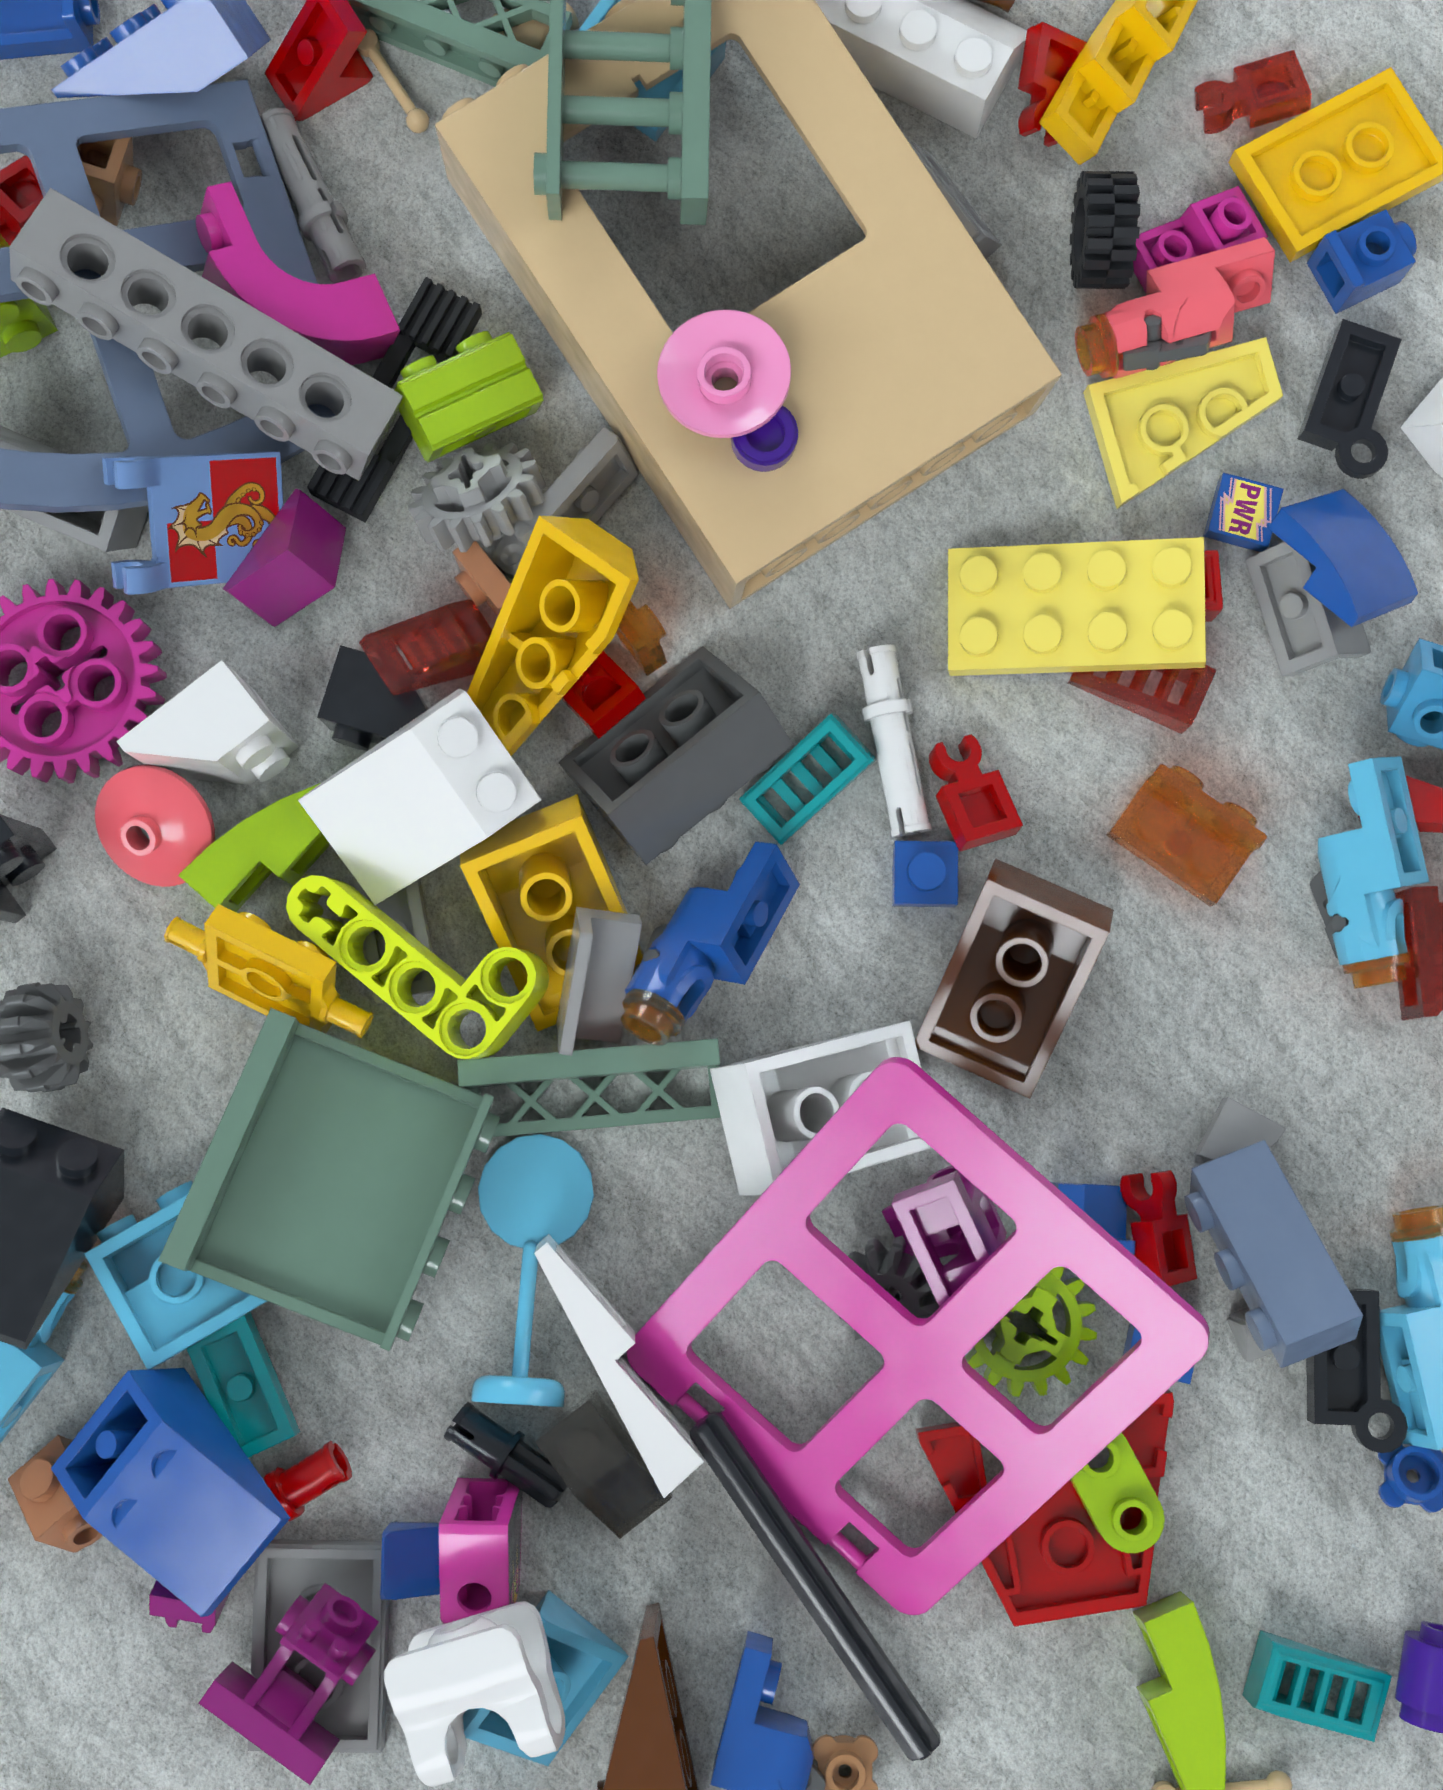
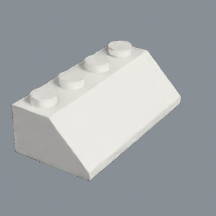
[815,0,1027,138]

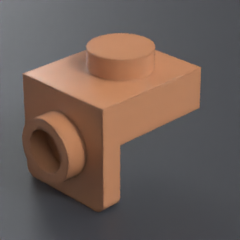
[452,541,511,617]
[8,1435,102,1553]

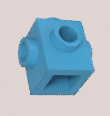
[1380,638,1443,750]

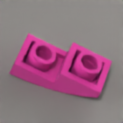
[1133,186,1268,293]

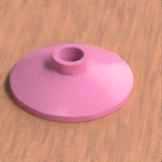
[657,310,791,438]

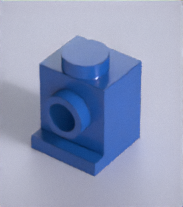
[1307,209,1417,314]

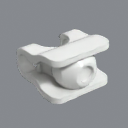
[384,1601,565,1787]

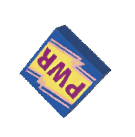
[1203,472,1284,552]

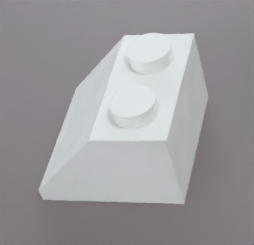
[116,660,299,785]

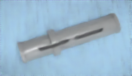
[260,107,366,284]

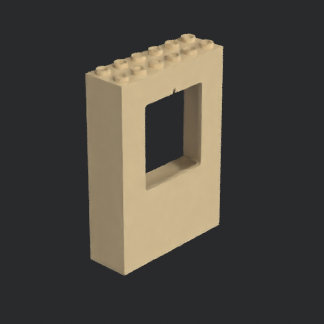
[435,0,1062,609]

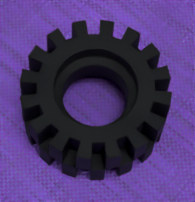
[1070,171,1140,289]

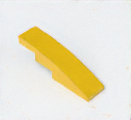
[1039,0,1198,165]

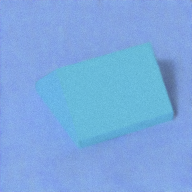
[463,1590,629,1766]

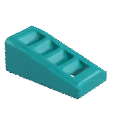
[739,713,877,845]
[1242,1630,1392,1742]

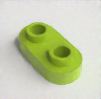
[1070,1433,1165,1553]

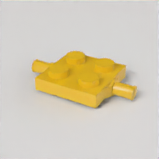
[164,904,374,1038]

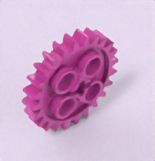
[0,579,167,784]

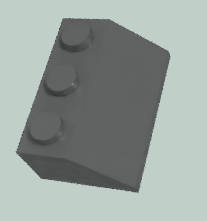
[558,646,793,865]

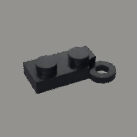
[1297,319,1402,479]
[1306,1288,1408,1453]

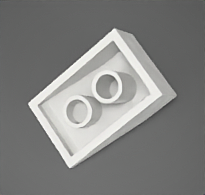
[298,689,541,905]
[710,1021,931,1196]

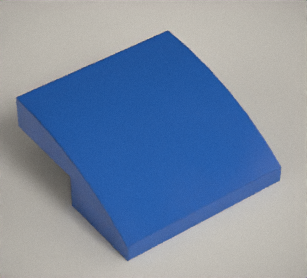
[1268,489,1418,627]

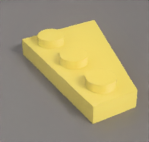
[1083,337,1283,509]

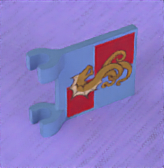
[102,451,283,595]

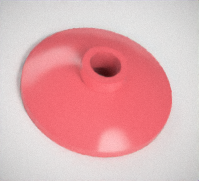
[95,765,215,887]

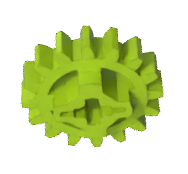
[965,1267,1097,1397]

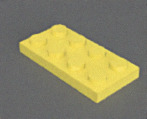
[948,537,1206,676]

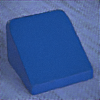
[380,1522,440,1600]

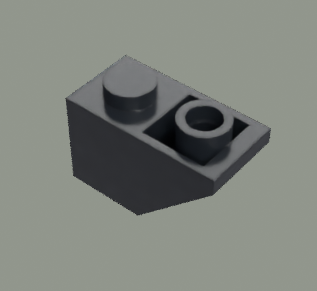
[317,645,428,751]

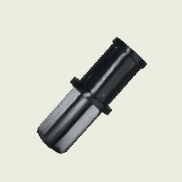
[444,1402,571,1508]

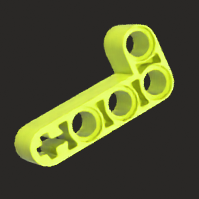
[286,875,549,1059]

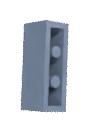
[1184,1140,1363,1368]

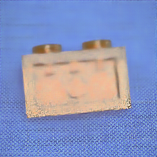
[1106,764,1268,907]

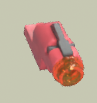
[1075,237,1275,379]

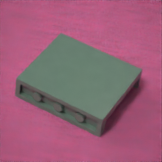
[158,1008,501,1351]

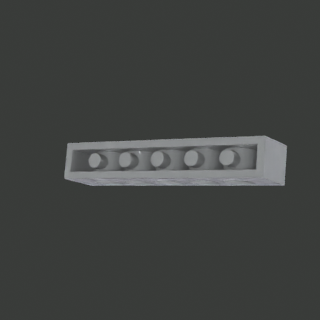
[9,188,403,481]

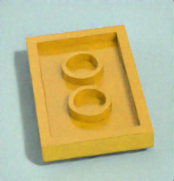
[1228,67,1443,263]

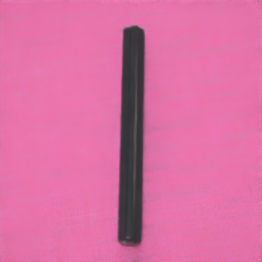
[689,1411,941,1761]

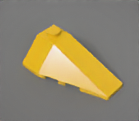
[467,515,639,756]

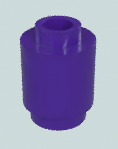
[1395,1621,1443,1733]

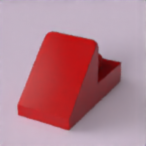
[264,0,373,121]

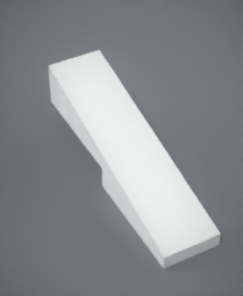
[534,1234,704,1498]

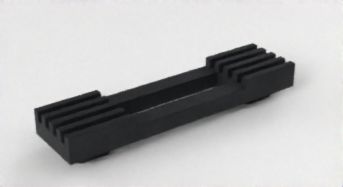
[307,277,482,523]

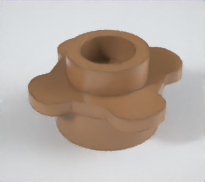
[813,1734,878,1790]

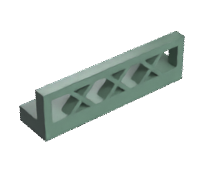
[347,0,573,87]
[457,1038,721,1137]

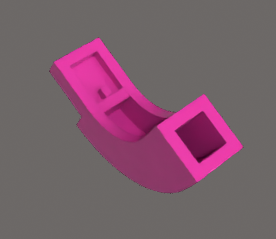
[196,181,400,365]

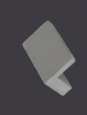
[1245,542,1371,676]
[556,907,642,1056]

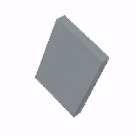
[248,1539,390,1753]

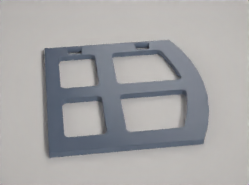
[0,79,335,513]

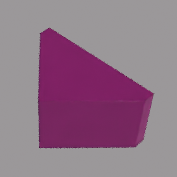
[223,489,346,627]

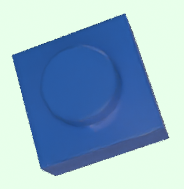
[892,841,958,908]

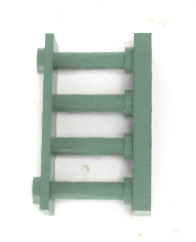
[533,0,712,225]

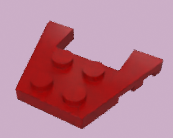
[916,1390,1174,1627]

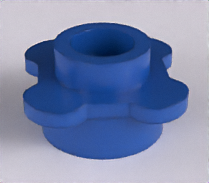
[1378,1444,1443,1513]

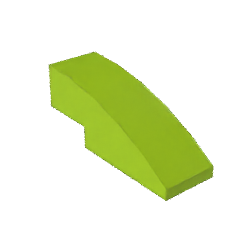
[178,783,330,912]
[1133,1591,1226,1790]

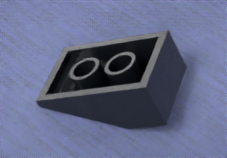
[0,1107,124,1350]

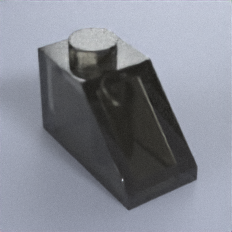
[535,1390,673,1539]

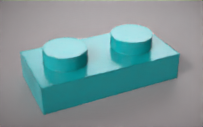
[187,1312,301,1458]

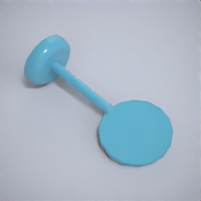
[471,1134,594,1407]

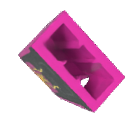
[439,1478,523,1624]

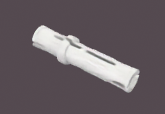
[856,644,932,838]

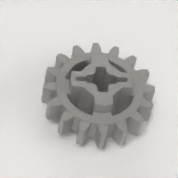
[408,442,546,552]

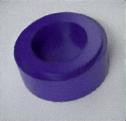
[731,405,798,472]

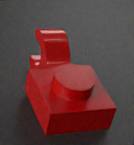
[1120,1170,1197,1286]

